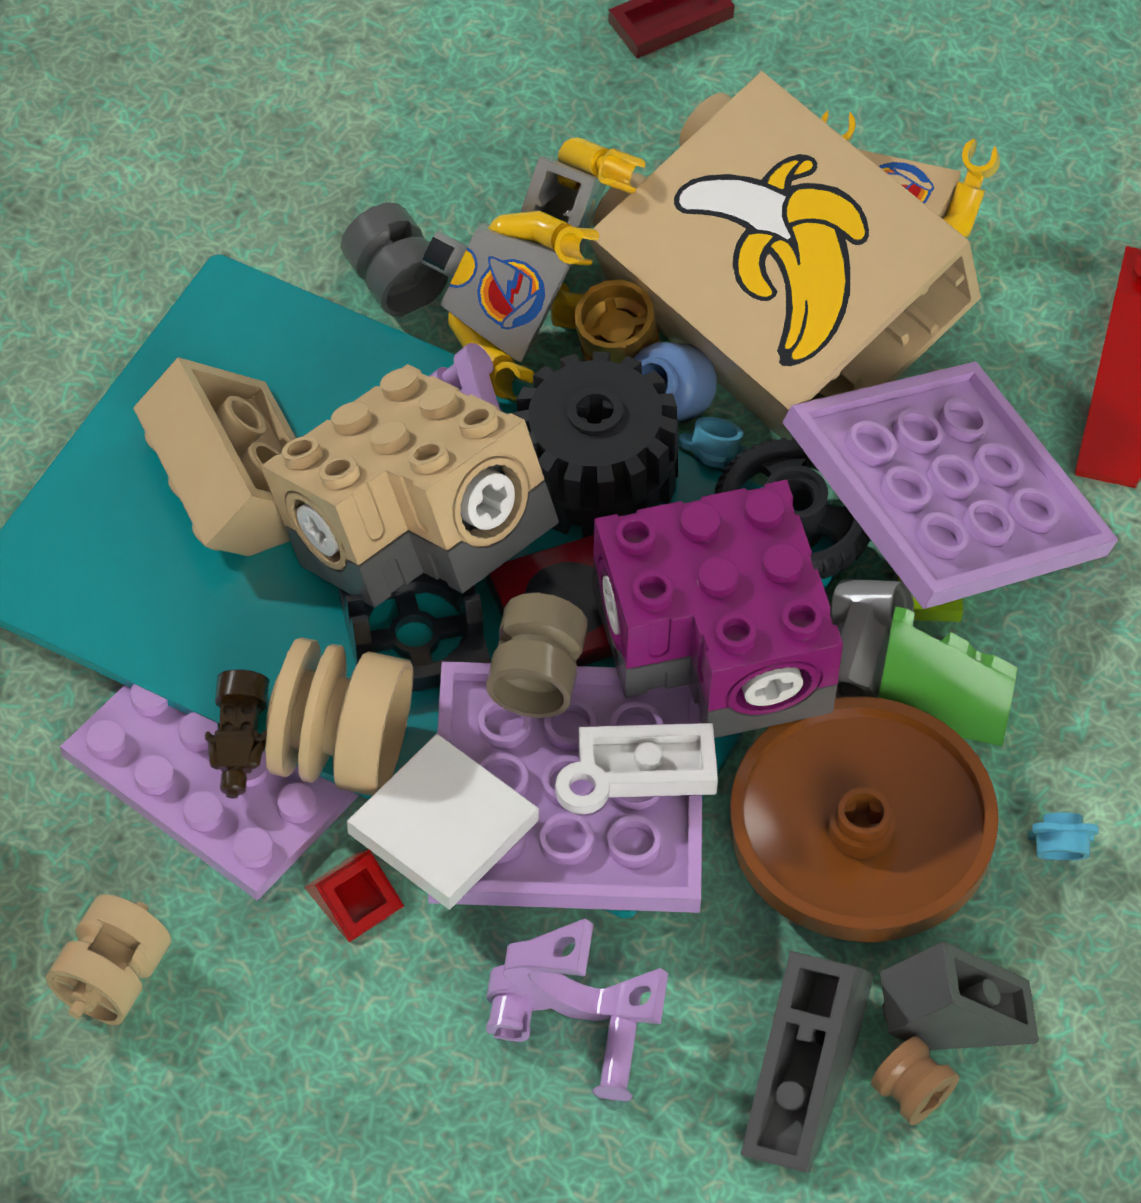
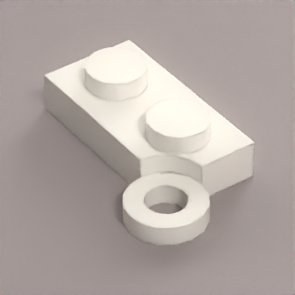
[555,723,718,815]

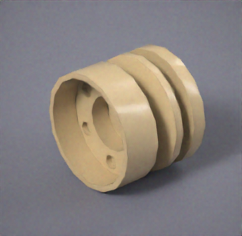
[265,637,413,796]

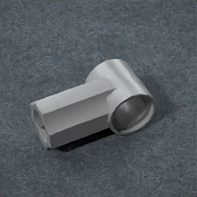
[831,579,914,698]

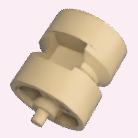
[45,894,171,1025]

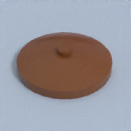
[729,696,999,942]

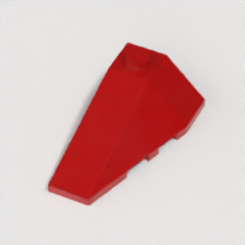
[1074,246,1141,488]

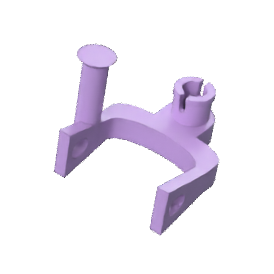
[486,919,668,1102]

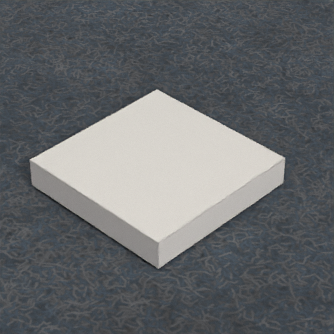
[347,734,539,910]

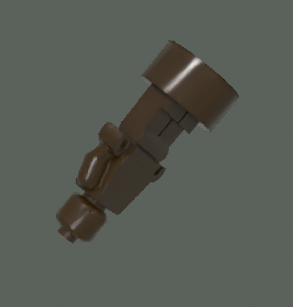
[205,669,270,799]

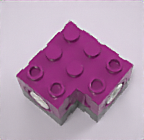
[592,480,843,738]

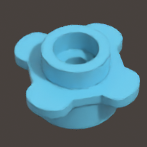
[678,417,747,470]
[1028,812,1099,861]

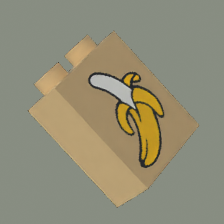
[590,71,981,440]

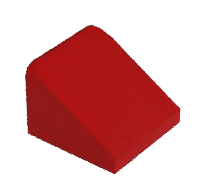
[304,849,404,942]

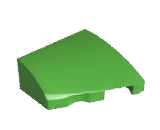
[879,606,1018,746]

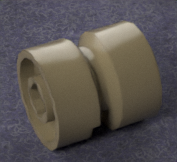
[486,593,587,718]

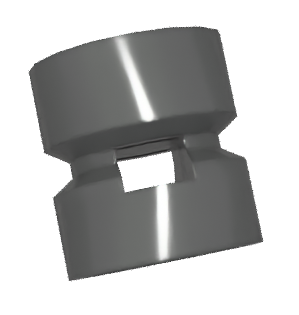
[340,203,448,316]

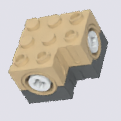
[261,364,559,608]

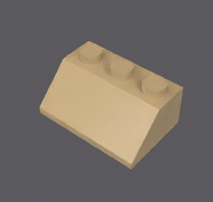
[133,357,296,556]

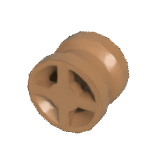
[871,1036,960,1126]

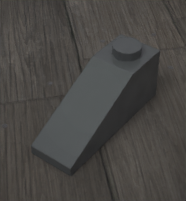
[740,951,874,1173]

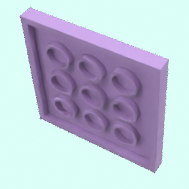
[782,361,1118,609]
[428,662,702,913]
[60,684,359,901]

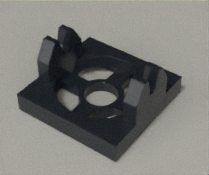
[338,572,491,692]

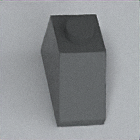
[880,941,1039,1050]

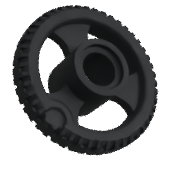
[714,437,871,579]

